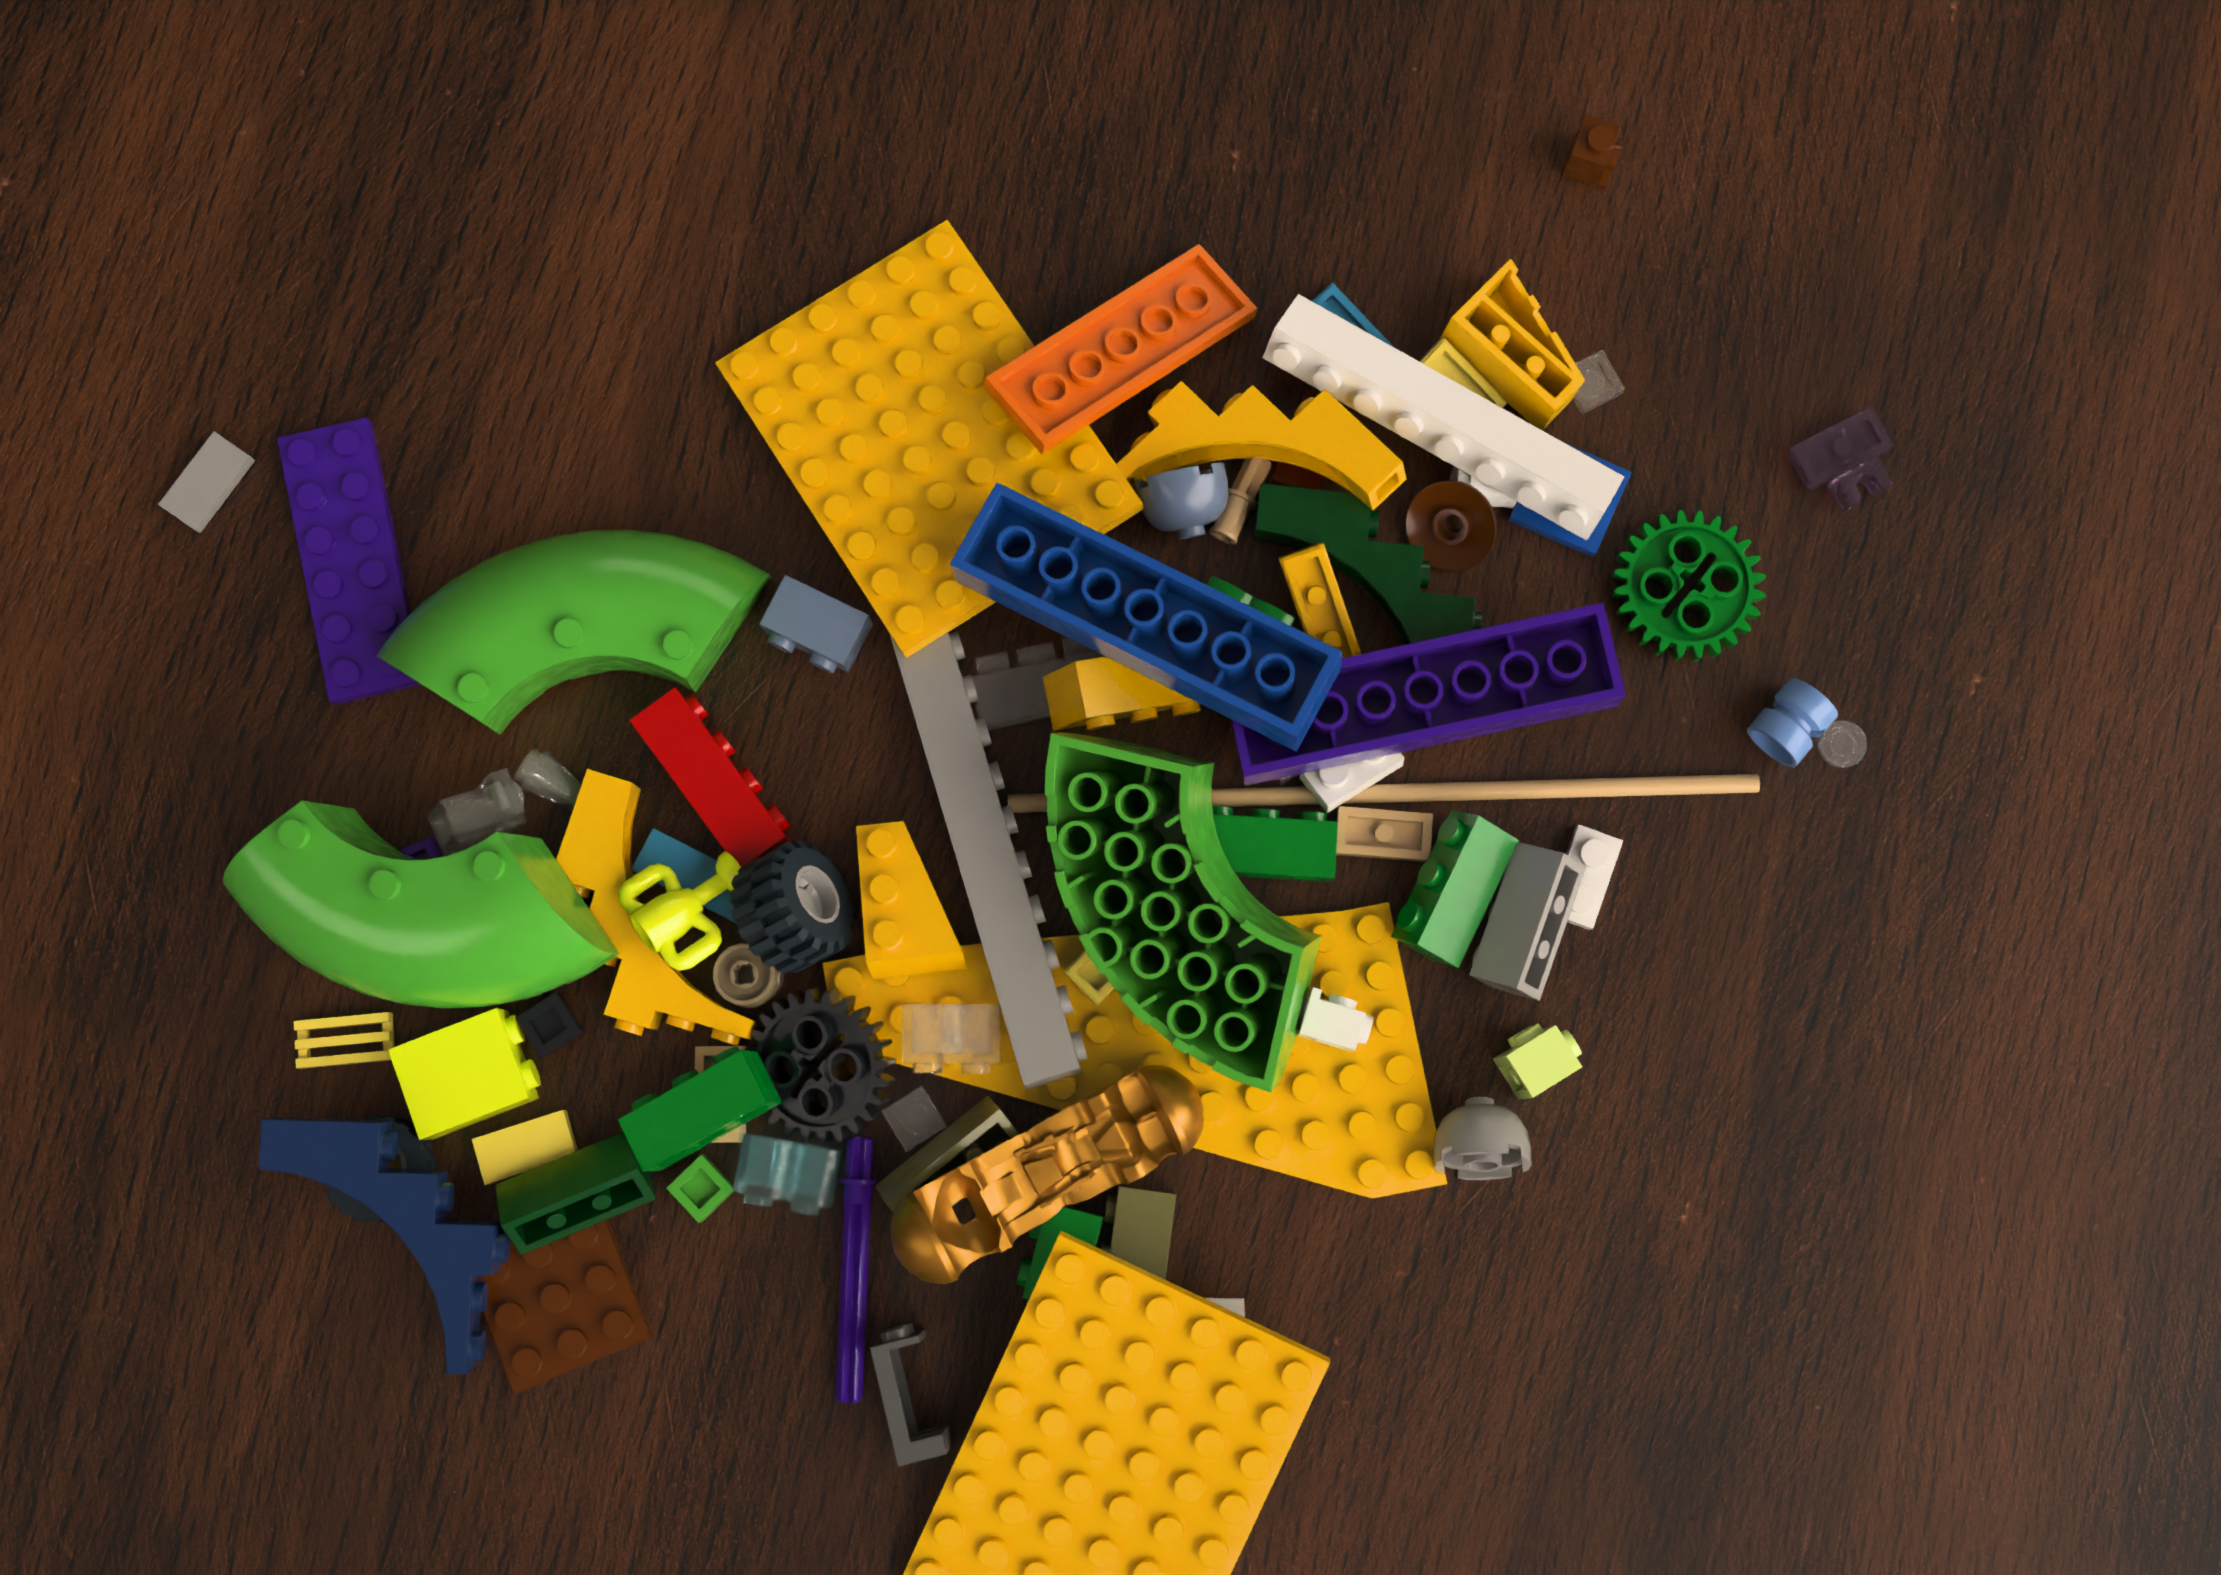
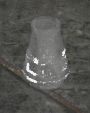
[513,748,582,811]

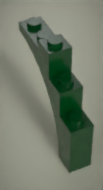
[1254,484,1482,645]

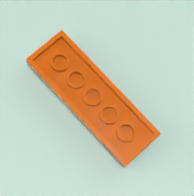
[984,244,1258,455]

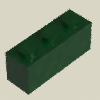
[496,1132,656,1255]

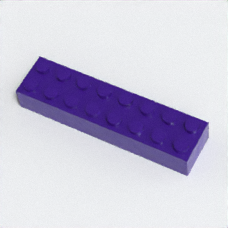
[1230,603,1626,786]

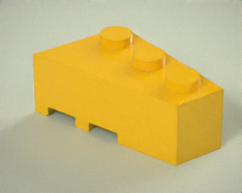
[1440,259,1585,431]
[1043,657,1201,731]
[856,821,967,979]

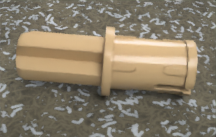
[1209,458,1271,545]

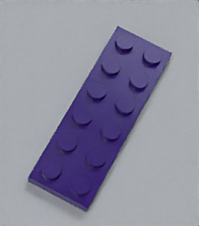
[277,417,421,705]

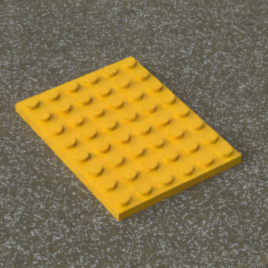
[715,220,1144,658]
[903,1231,1330,1575]

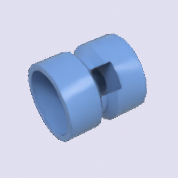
[1747,678,1838,768]

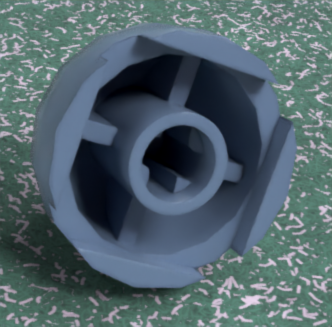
[1134,463,1229,540]

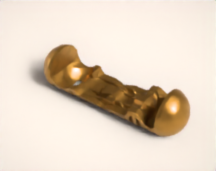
[891,1065,1204,1284]

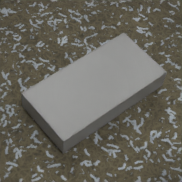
[158,431,256,533]

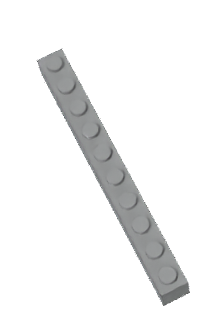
[890,631,1088,1090]

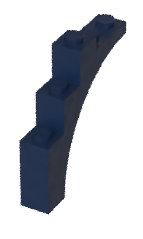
[258,1116,510,1374]

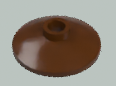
[1406,480,1497,572]

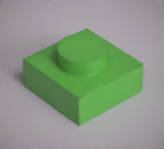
[666,1154,736,1223]

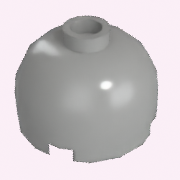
[1433,1097,1532,1180]

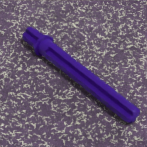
[835,1136,878,1403]

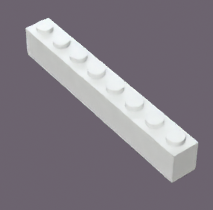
[1262,294,1624,541]

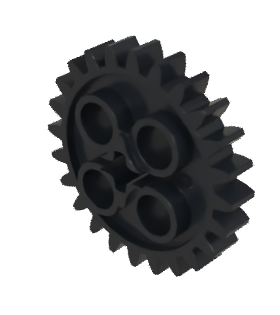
[745,987,896,1145]

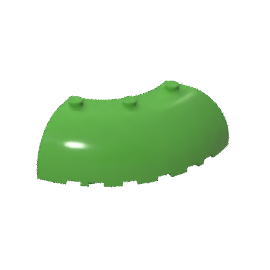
[376,530,772,735]
[1045,732,1322,1092]
[223,800,620,1008]

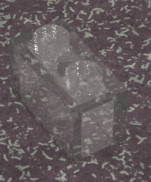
[902,1004,1002,1074]

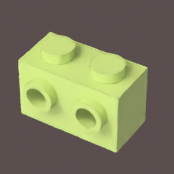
[1493,1023,1582,1100]

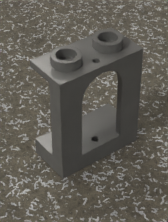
[870,1323,954,1467]

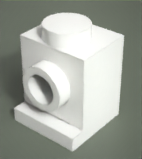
[1297,987,1374,1052]

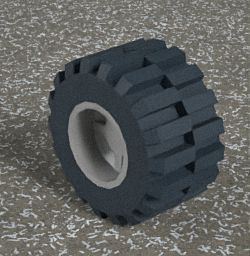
[730,840,856,973]

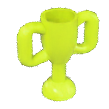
[618,851,741,971]

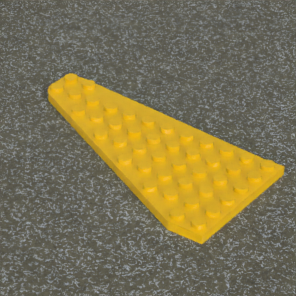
[822,902,1447,1199]

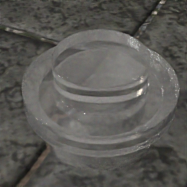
[1818,721,1867,768]

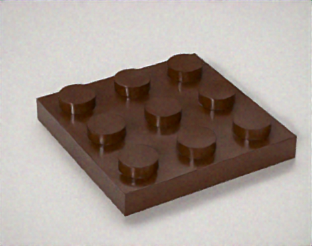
[481,1219,653,1394]

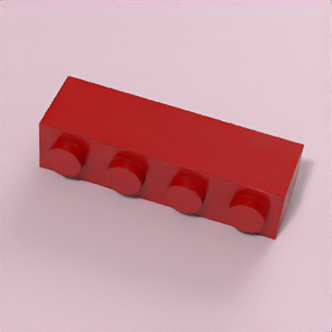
[629,687,792,867]

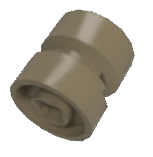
[713,943,784,1009]

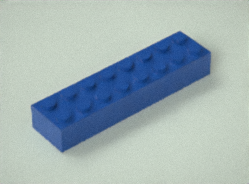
[950,482,1342,752]

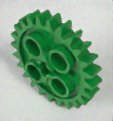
[1611,510,1766,662]

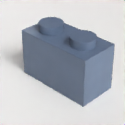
[760,575,873,674]

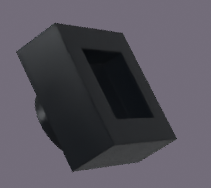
[516,992,584,1058]

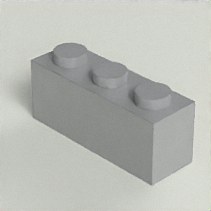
[1469,842,1586,1001]

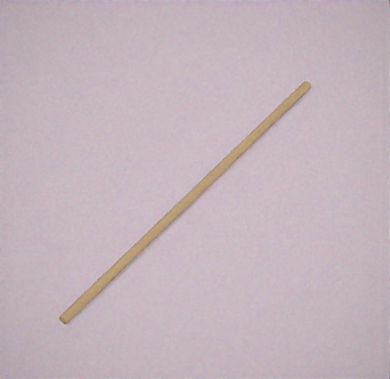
[1008,774,1760,813]

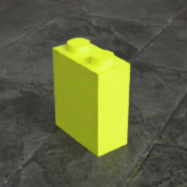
[388,1008,541,1140]

